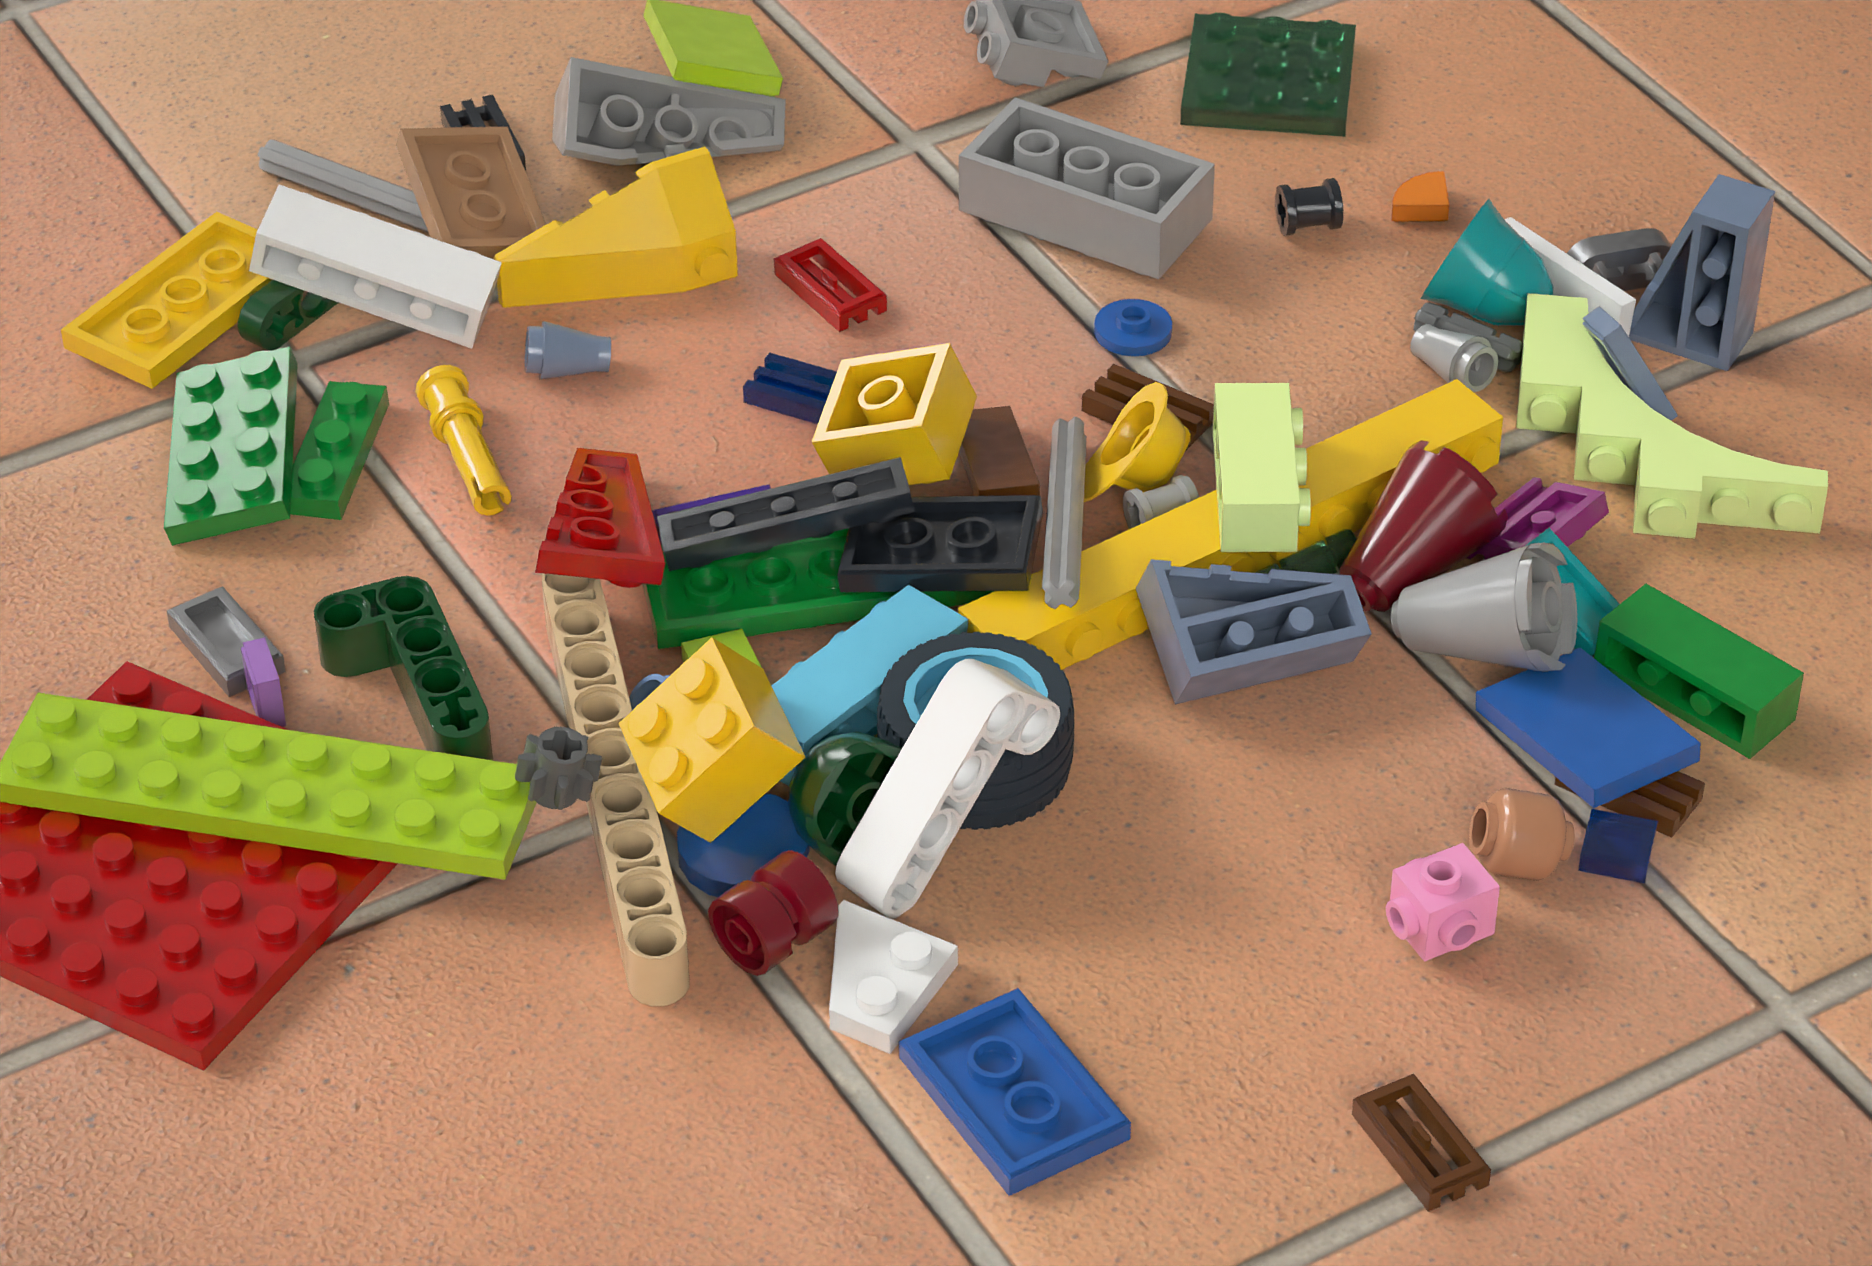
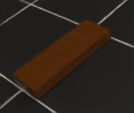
[959,406,1040,496]

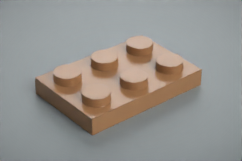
[396,127,546,260]

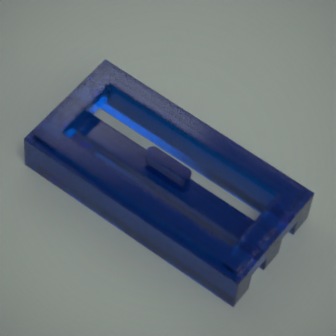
[743,352,837,424]

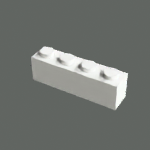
[249,185,502,349]

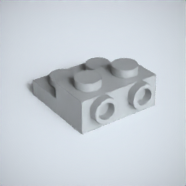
[964,0,1109,87]

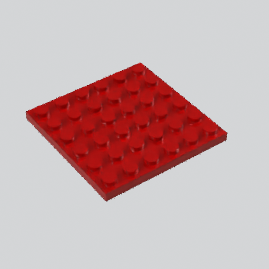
[0,661,398,1071]

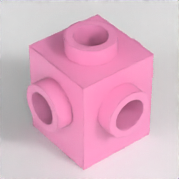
[1386,843,1500,962]

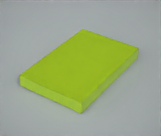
[643,0,783,97]

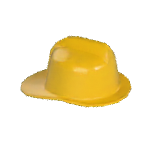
[1084,382,1191,502]

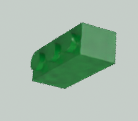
[1594,583,1804,759]

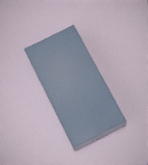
[1582,306,1678,421]

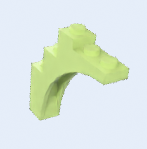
[1516,293,1828,538]

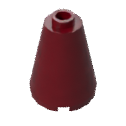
[1339,440,1508,612]

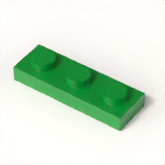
[290,381,389,520]

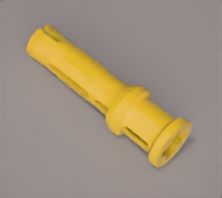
[415,365,512,516]

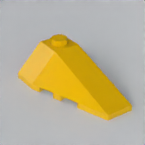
[494,147,738,308]

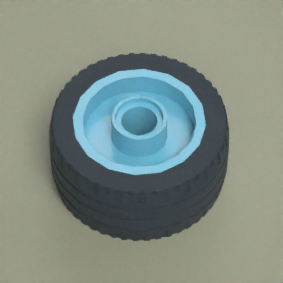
[877,632,1075,830]

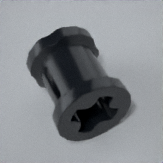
[1275,178,1344,236]

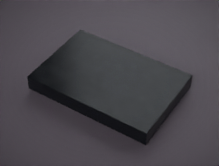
[837,495,1043,592]

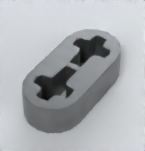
[1566,228,1671,291]

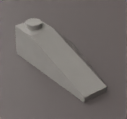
[552,57,786,166]

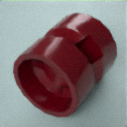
[708,850,838,976]

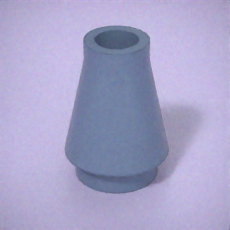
[525,321,611,380]

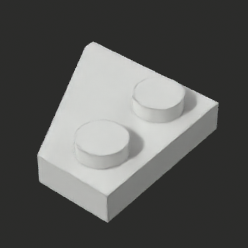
[829,900,958,1054]

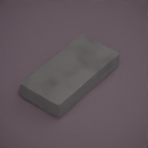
[167,586,286,697]

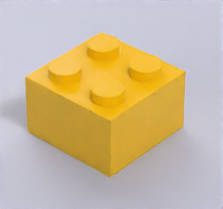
[812,343,977,485]
[619,637,805,843]

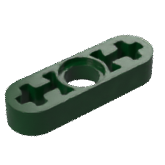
[238,280,339,351]

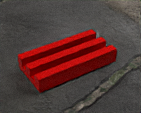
[774,238,887,332]

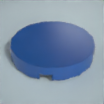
[677,793,810,897]

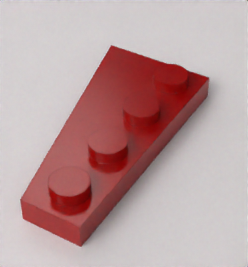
[535,447,665,588]

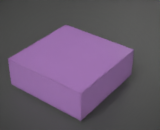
[241,637,286,727]

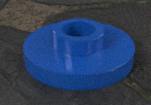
[1094,299,1172,356]

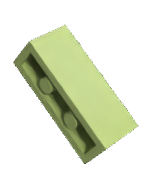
[1213,383,1311,552]

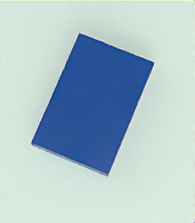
[1476,648,1701,808]
[899,988,1131,1196]

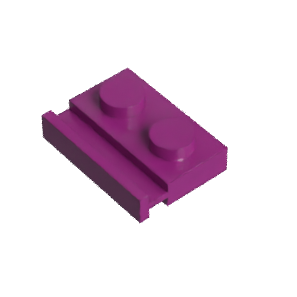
[1467,477,1609,560]

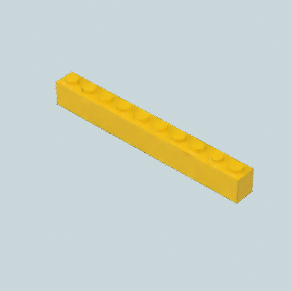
[958,379,1504,670]

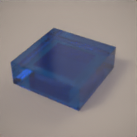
[1578,809,1658,884]

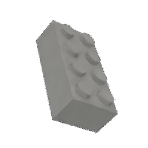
[959,97,1215,280]

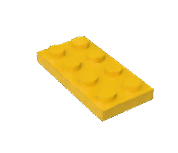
[61,211,273,389]

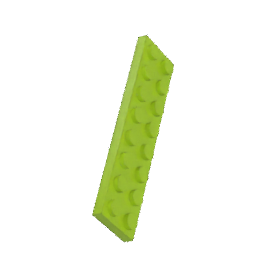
[0,692,537,880]

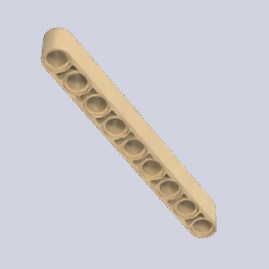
[542,573,690,1006]

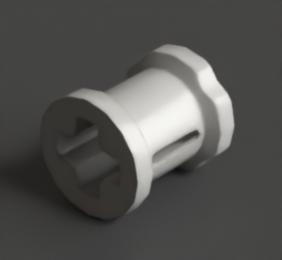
[1123,475,1199,529]

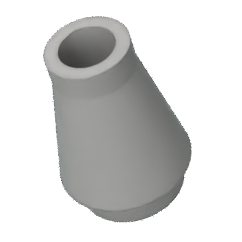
[1410,324,1498,392]

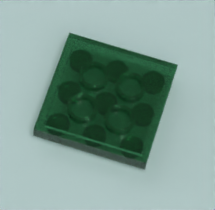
[1180,12,1356,137]

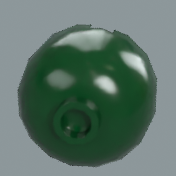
[788,732,902,866]

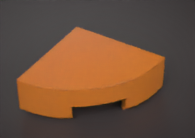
[1391,171,1450,222]

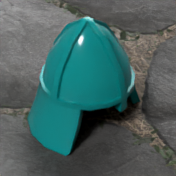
[1420,198,1554,325]

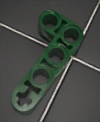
[314,576,493,760]

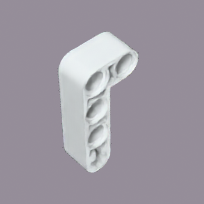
[835,659,1060,919]

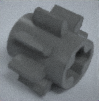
[515,726,602,810]

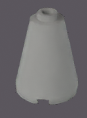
[1391,543,1578,672]

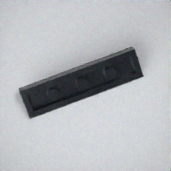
[657,457,915,572]

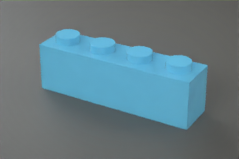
[771,585,968,786]

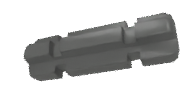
[1413,302,1523,373]

